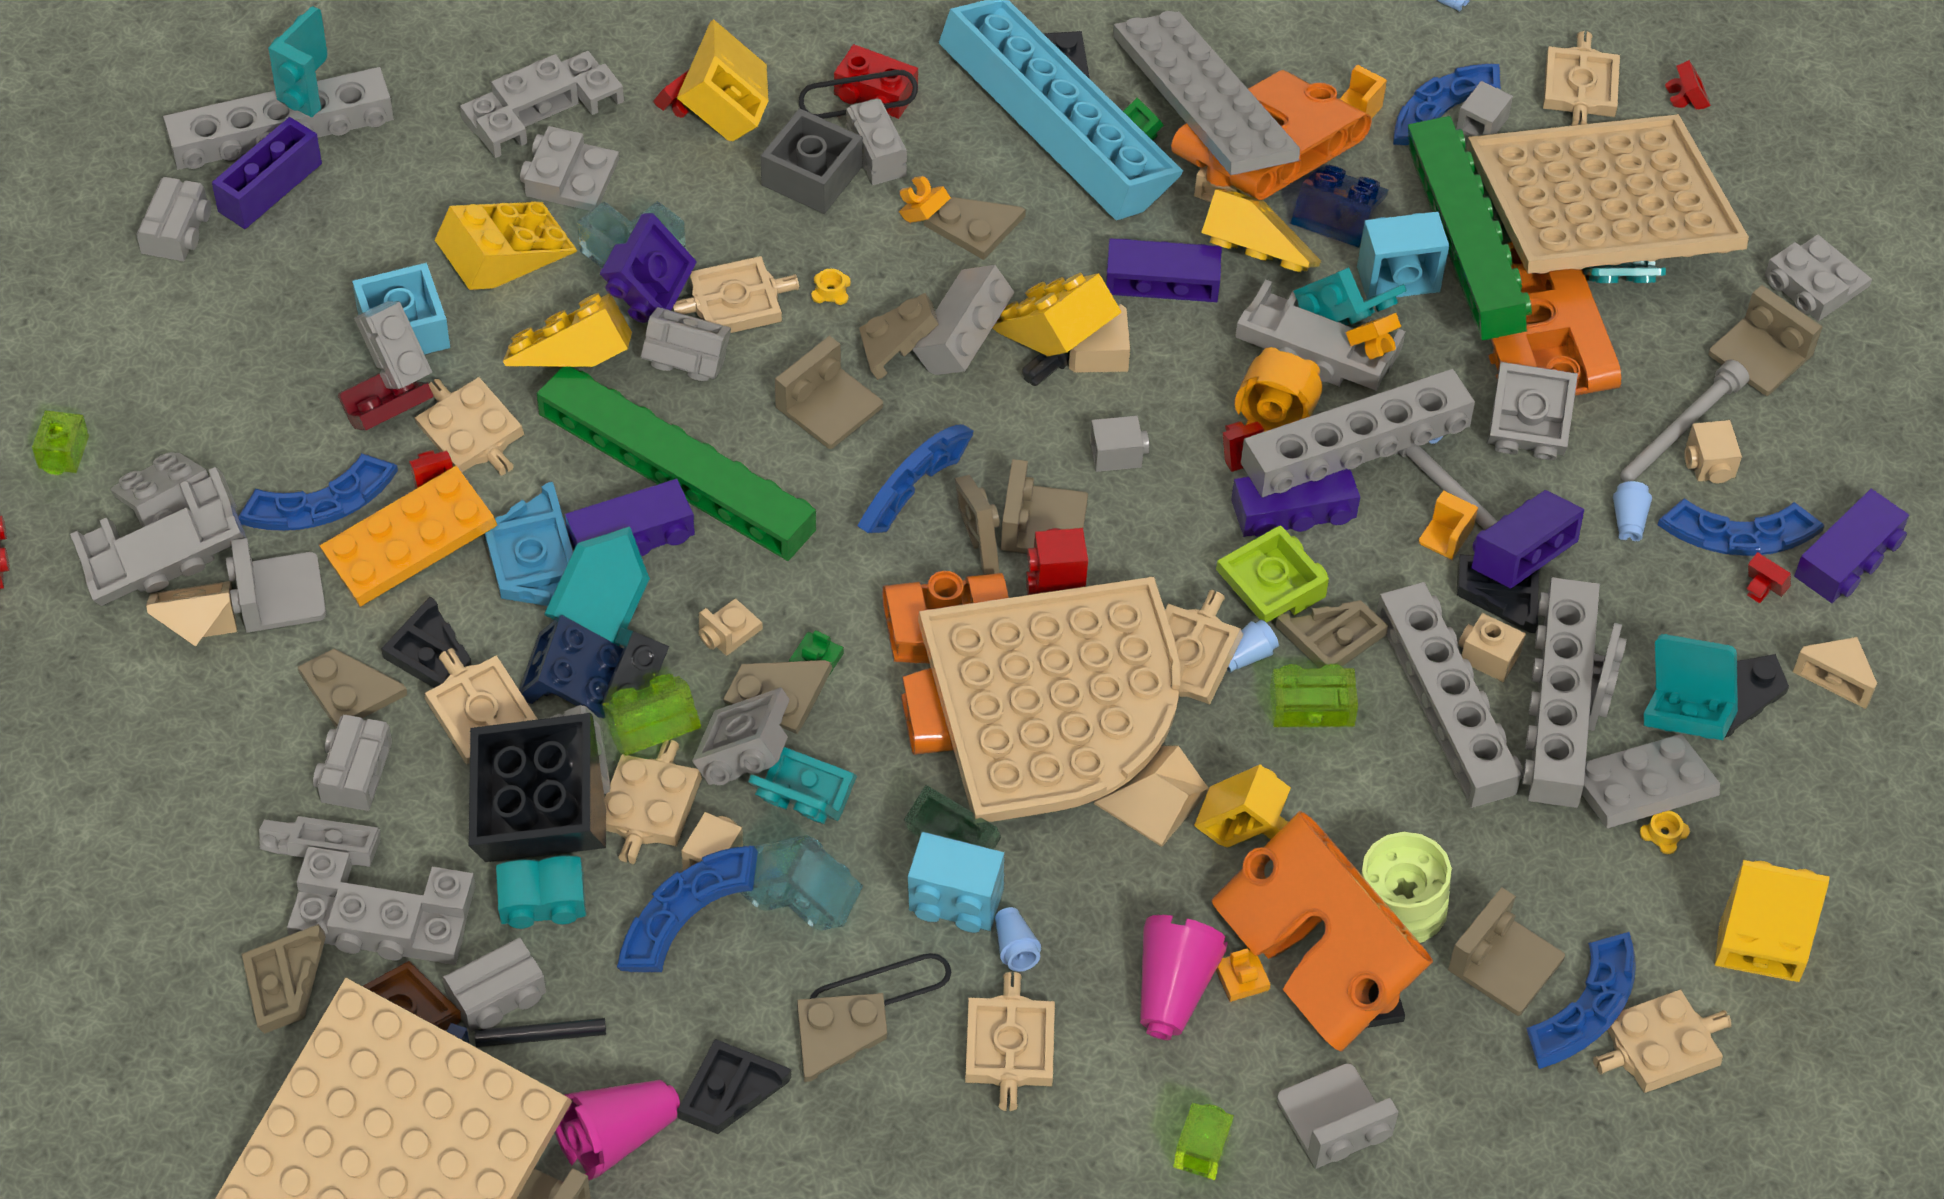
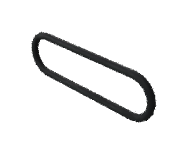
[799,70,918,119]
[810,953,952,1006]

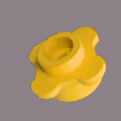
[811,269,851,305]
[1640,811,1690,854]

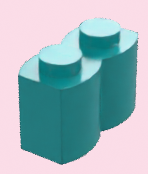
[496,856,586,929]

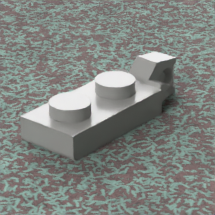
[259,816,380,867]

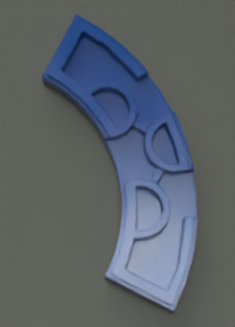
[1393,64,1501,145]
[857,424,974,533]
[238,453,398,531]
[1658,498,1825,556]
[617,846,758,972]
[1526,932,1636,1069]

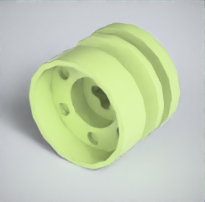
[1362,832,1452,943]

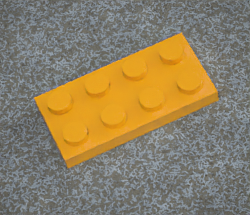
[319,465,498,607]

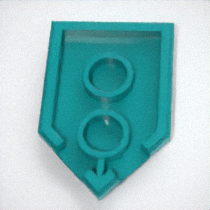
[544,527,650,646]

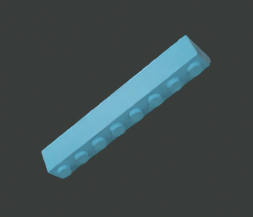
[939,0,1183,220]

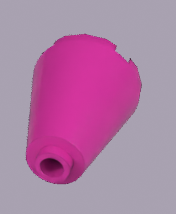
[1140,915,1228,1040]
[555,1080,680,1180]

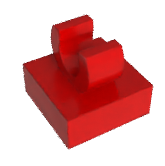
[1665,60,1711,110]
[653,70,689,118]
[1222,421,1265,472]
[409,450,453,489]
[1747,552,1791,603]

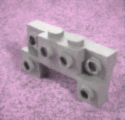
[460,51,624,158]
[1235,279,1406,391]
[70,467,247,606]
[287,846,476,965]

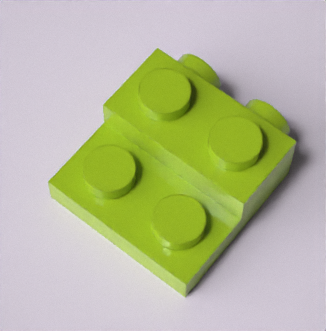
[1216,525,1329,623]

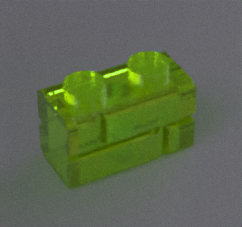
[1270,664,1358,727]
[602,674,701,756]

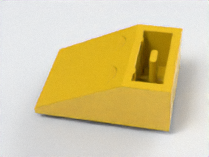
[677,19,769,141]
[1201,189,1321,272]
[435,202,578,290]
[993,273,1122,356]
[503,293,632,367]
[1715,860,1830,982]

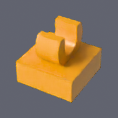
[899,176,951,223]
[1345,313,1401,360]
[1216,948,1271,1002]

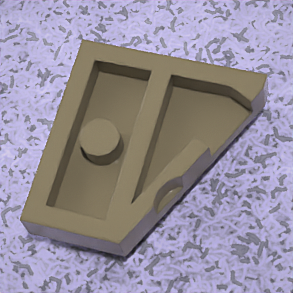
[924,197,1026,260]
[859,293,939,380]
[955,475,1000,575]
[1276,600,1388,676]
[298,649,407,729]
[723,660,833,734]
[242,924,326,1034]
[797,993,887,1082]

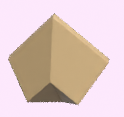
[146,581,237,646]
[1094,746,1209,847]

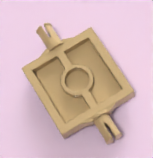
[1543,31,1620,126]
[672,256,799,333]
[415,377,524,476]
[1165,590,1243,704]
[425,648,537,765]
[605,739,702,864]
[965,972,1055,1111]
[1593,989,1731,1093]

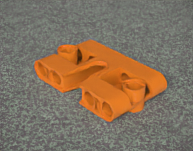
[1171,70,1372,200]
[1488,241,1621,396]
[883,571,1009,755]
[1212,811,1433,1052]

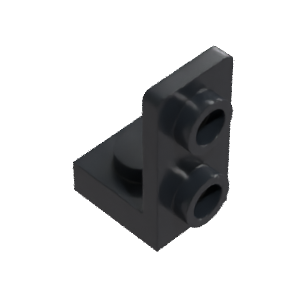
[601,628,670,721]

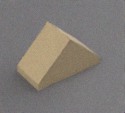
[1069,304,1130,372]
[1793,637,1877,709]

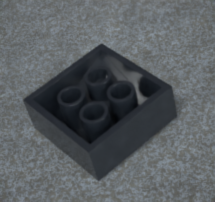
[468,713,606,862]

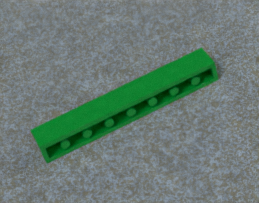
[1408,116,1532,341]
[537,367,816,561]

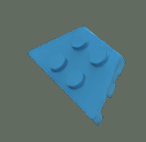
[484,482,573,606]

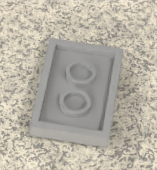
[1582,734,1720,829]

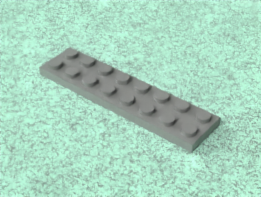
[1113,11,1300,175]

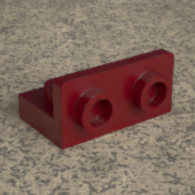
[338,373,434,431]

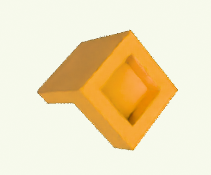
[1340,65,1387,119]
[1419,490,1478,560]

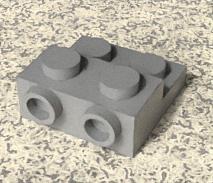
[520,126,620,212]
[1765,234,1872,322]
[1487,362,1578,460]
[692,687,790,785]

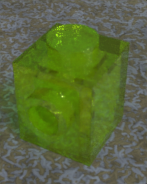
[32,410,89,475]
[1173,1102,1234,1180]

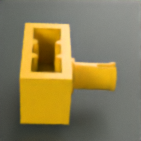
[1194,764,1291,848]

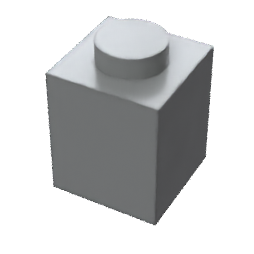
[1456,81,1513,137]
[1090,416,1149,472]

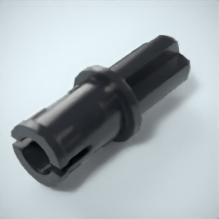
[1022,351,1070,386]

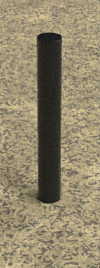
[475,1018,606,1047]

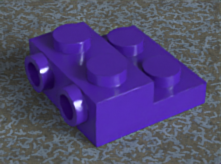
[600,213,697,323]

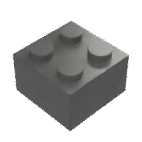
[761,108,863,214]

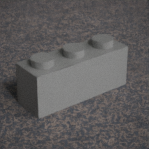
[912,265,1015,375]

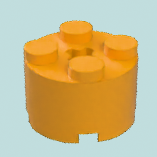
[1235,347,1322,432]

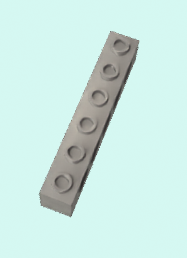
[163,67,394,170]
[1241,369,1475,497]
[1522,577,1600,808]
[1376,582,1523,808]

